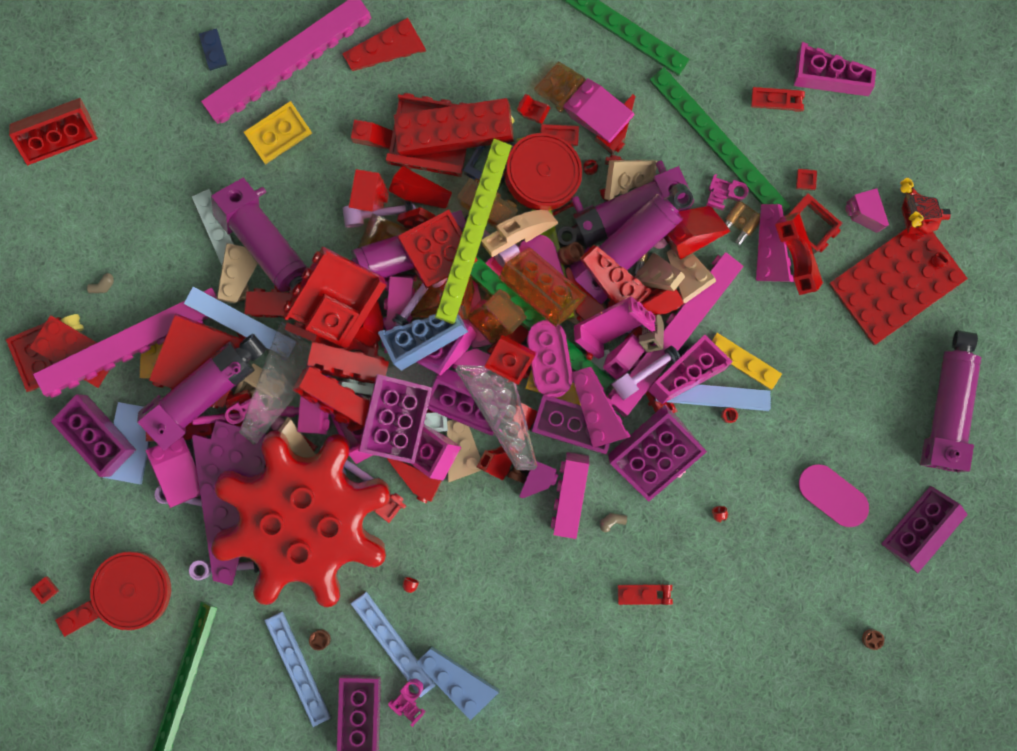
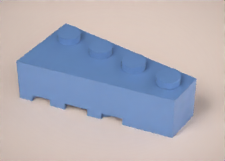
[378,314,468,371]
[416,647,499,720]

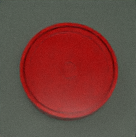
[504,133,582,211]
[90,551,171,630]

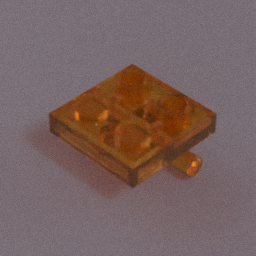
[534,61,586,113]

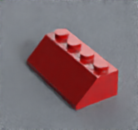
[9,98,98,166]

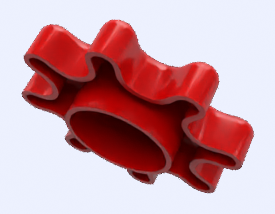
[211,431,390,607]

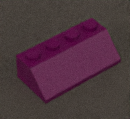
[428,369,511,436]
[881,486,968,573]

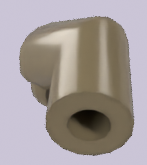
[87,273,114,294]
[600,513,627,532]

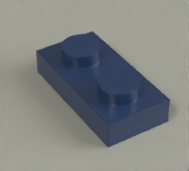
[199,28,228,71]

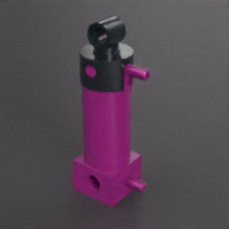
[557,160,694,249]
[137,334,267,451]

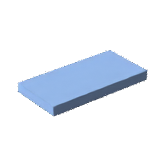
[103,402,150,484]

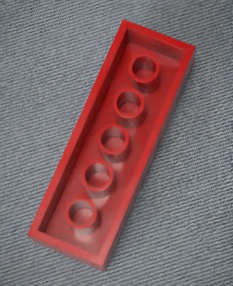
[394,98,514,157]

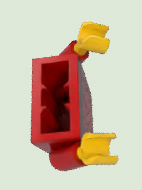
[900,178,951,235]

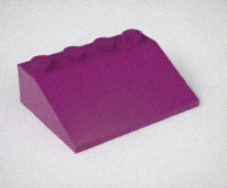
[358,374,432,464]
[608,405,707,502]

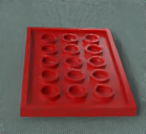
[829,228,968,345]

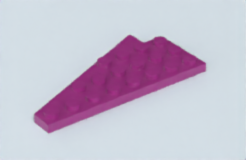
[192,420,267,586]

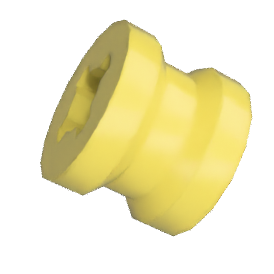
[60,314,84,332]

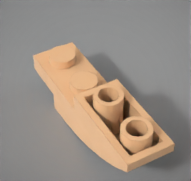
[481,210,558,257]

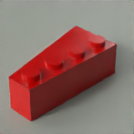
[349,169,389,212]
[245,288,293,319]
[307,342,389,384]
[292,367,370,432]

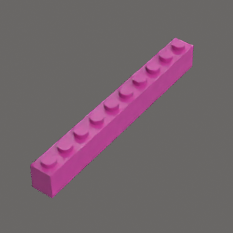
[201,0,371,124]
[607,252,744,417]
[33,288,217,398]

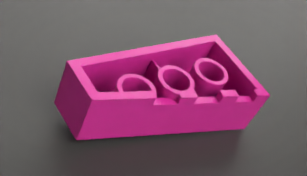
[794,42,876,97]
[382,273,417,353]
[648,335,733,404]
[550,452,589,539]

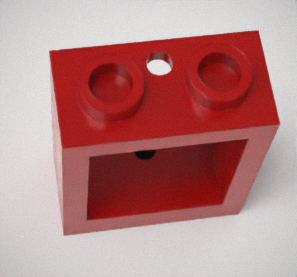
[789,193,843,254]

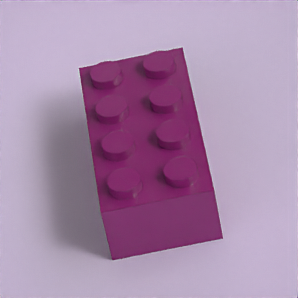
[50,394,136,477]
[532,394,610,455]
[337,675,381,751]

